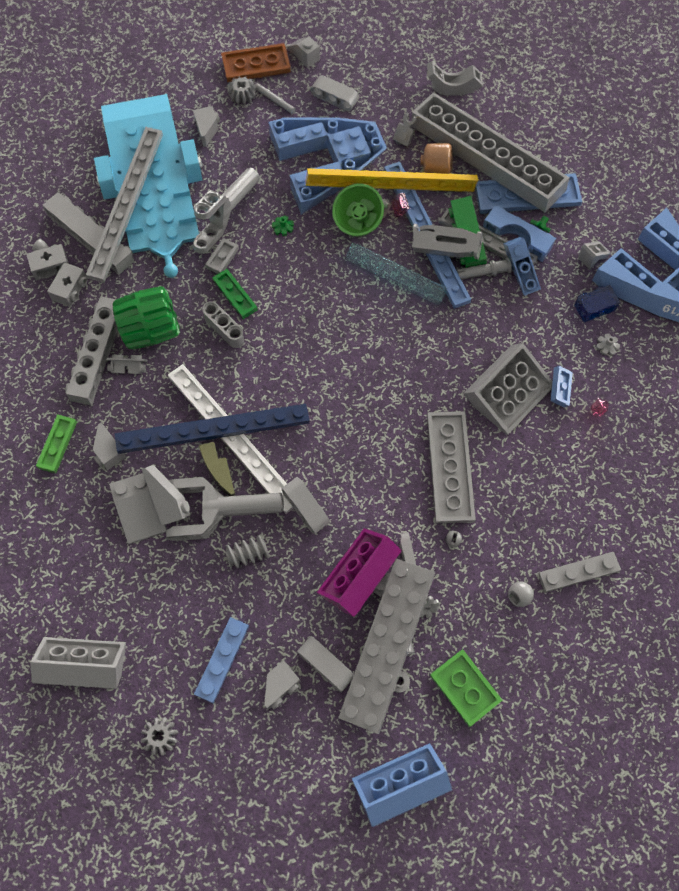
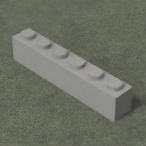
[42,192,134,275]

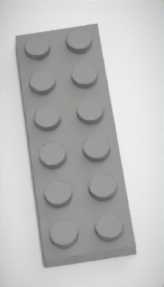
[427,411,476,524]

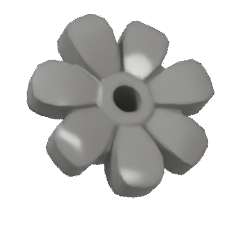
[596,334,620,356]
[420,596,440,618]

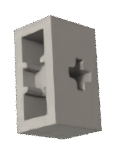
[26,244,69,280]
[47,262,88,307]

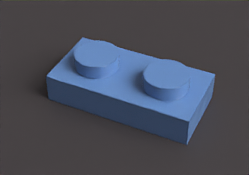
[551,366,573,407]

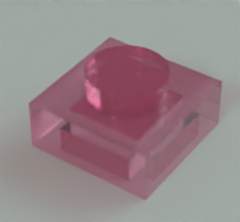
[391,193,410,217]

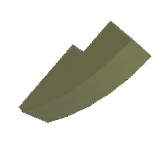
[199,442,235,496]

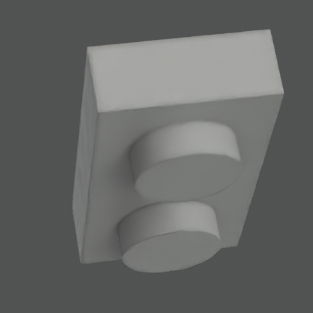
[205,238,239,274]

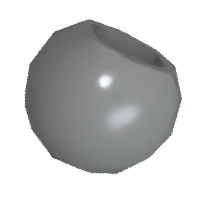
[508,581,534,607]

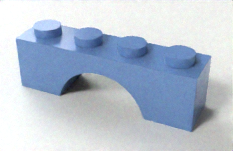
[483,205,556,262]

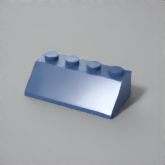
[352,743,452,827]

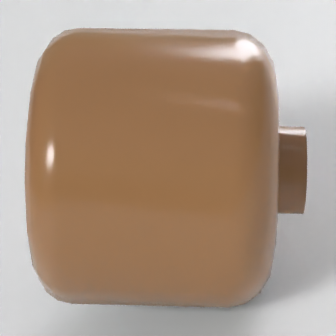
[421,143,453,174]

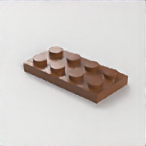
[221,43,291,82]

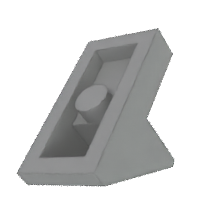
[578,241,611,270]

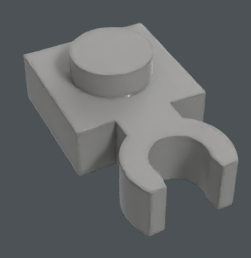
[393,113,417,146]

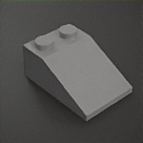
[109,473,166,544]

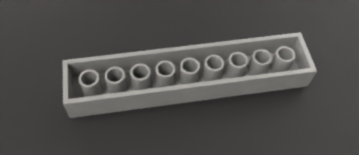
[412,92,570,212]

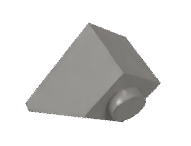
[287,36,320,68]
[193,106,220,147]
[93,423,126,471]

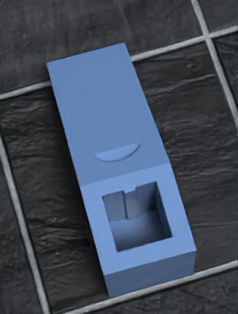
[503,237,541,296]

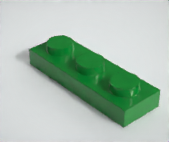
[212,269,258,319]

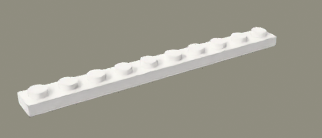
[168,364,293,514]

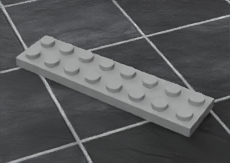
[339,559,435,734]

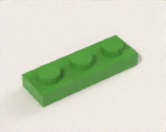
[36,414,77,474]

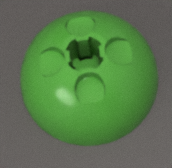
[332,184,384,237]

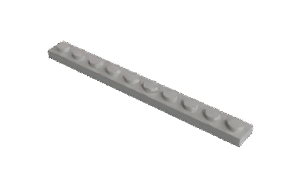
[86,127,163,283]

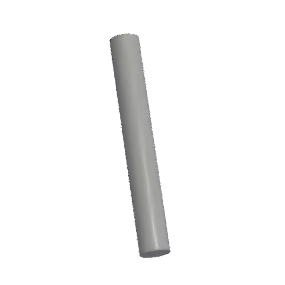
[255,83,295,114]

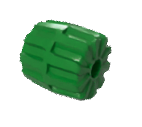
[113,286,180,349]

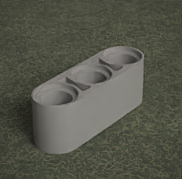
[310,75,360,111]
[202,301,244,348]
[281,477,330,534]
[297,636,354,693]

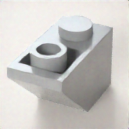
[264,660,300,710]

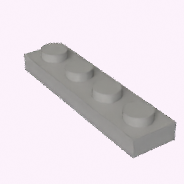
[538,552,621,593]

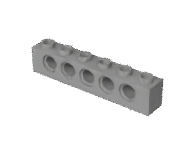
[65,296,118,406]

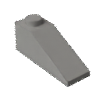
[142,465,190,525]

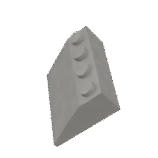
[463,343,553,435]

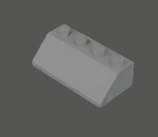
[30,637,126,689]

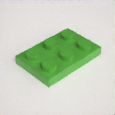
[430,649,503,727]

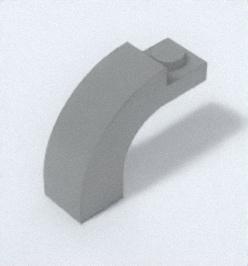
[427,61,483,95]

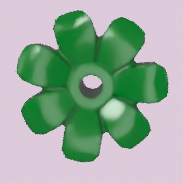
[272,216,294,236]
[530,216,551,233]

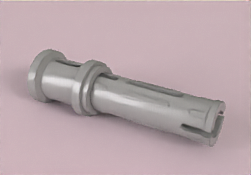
[456,257,512,280]

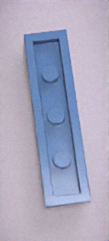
[194,617,249,704]

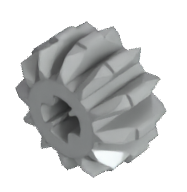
[228,76,256,105]
[141,718,178,755]

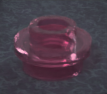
[591,399,609,416]

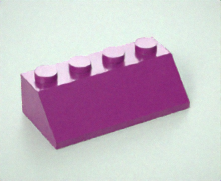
[317,528,402,617]

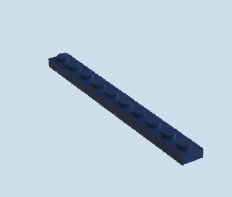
[115,404,310,454]

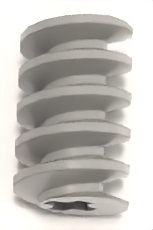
[225,535,269,570]

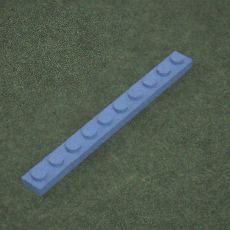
[384,162,471,309]

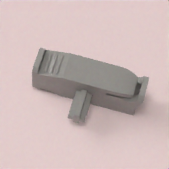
[412,224,483,259]

